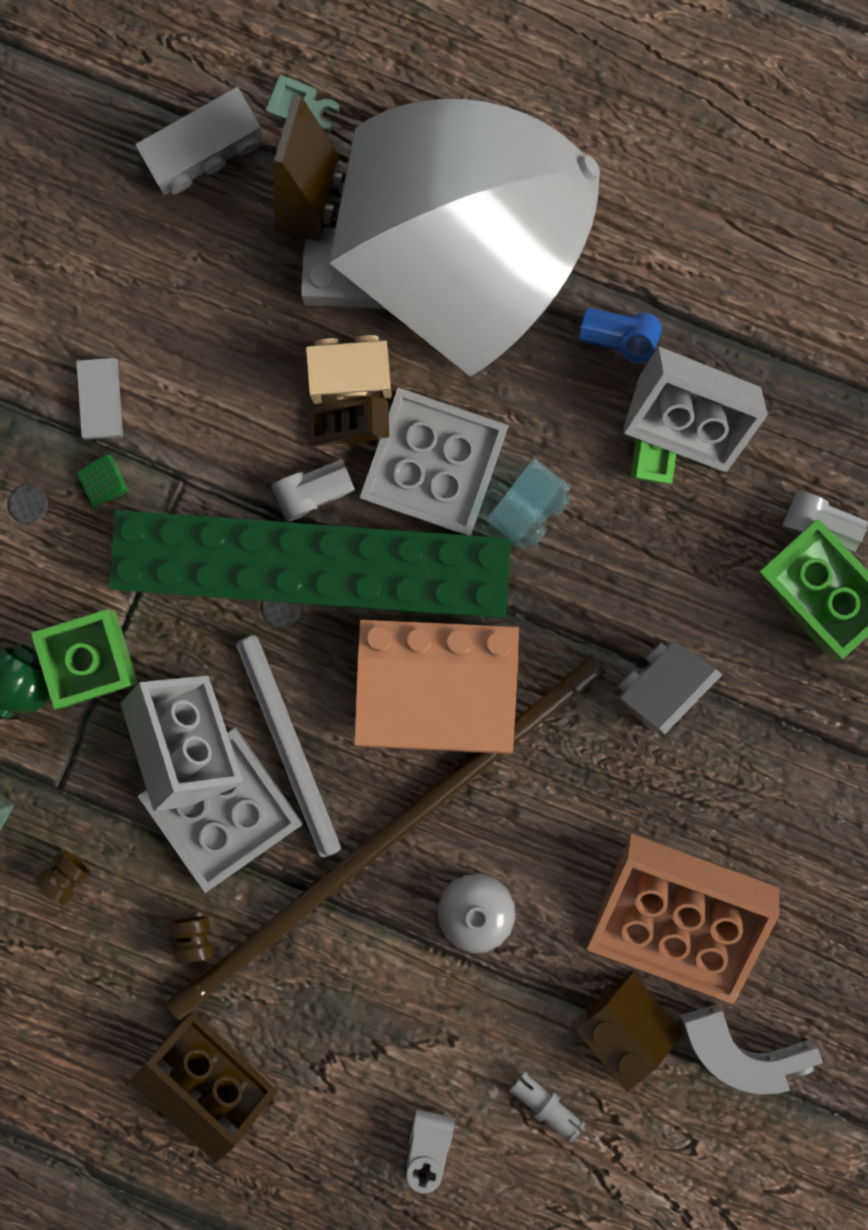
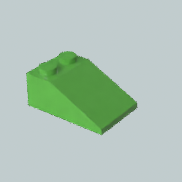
[759,519,868,663]

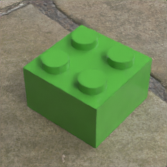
[31,609,138,709]

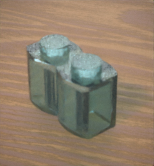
[486,458,572,550]

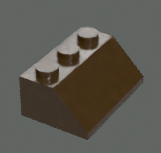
[128,1011,278,1163]

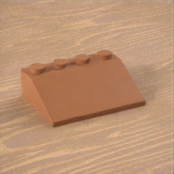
[355,620,519,754]
[587,833,780,1004]

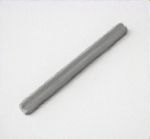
[236,635,341,857]

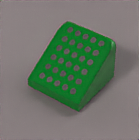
[77,454,129,508]

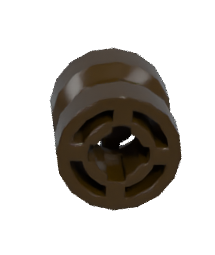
[35,849,91,905]
[169,916,214,963]

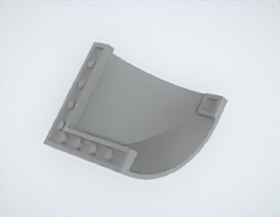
[329,99,600,377]

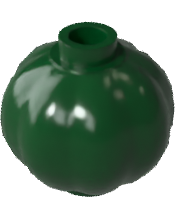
[0,643,50,718]

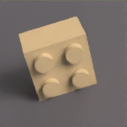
[306,335,392,406]

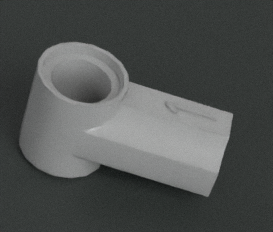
[271,459,355,522]
[782,490,868,553]

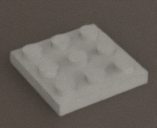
[360,388,509,536]
[138,728,303,893]

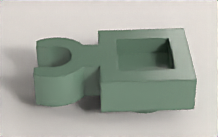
[266,75,340,133]

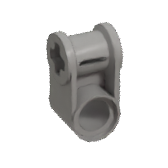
[407,1110,455,1193]

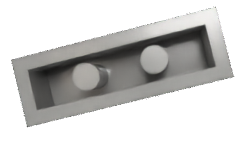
[135,87,265,195]

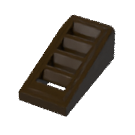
[308,395,390,447]

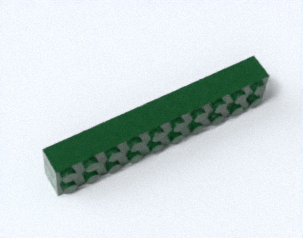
[109,510,511,619]

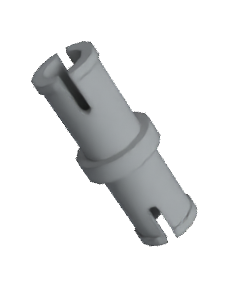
[509,1071,585,1143]

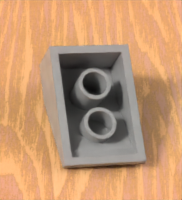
[616,641,722,734]

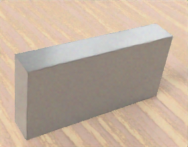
[76,358,123,440]

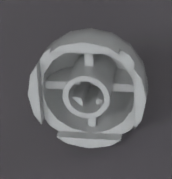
[438,873,516,953]

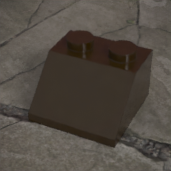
[572,971,683,1093]

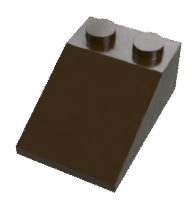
[274,94,344,241]

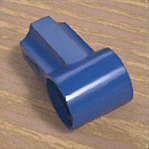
[579,307,662,363]

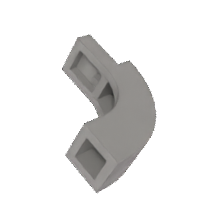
[679,1004,823,1094]

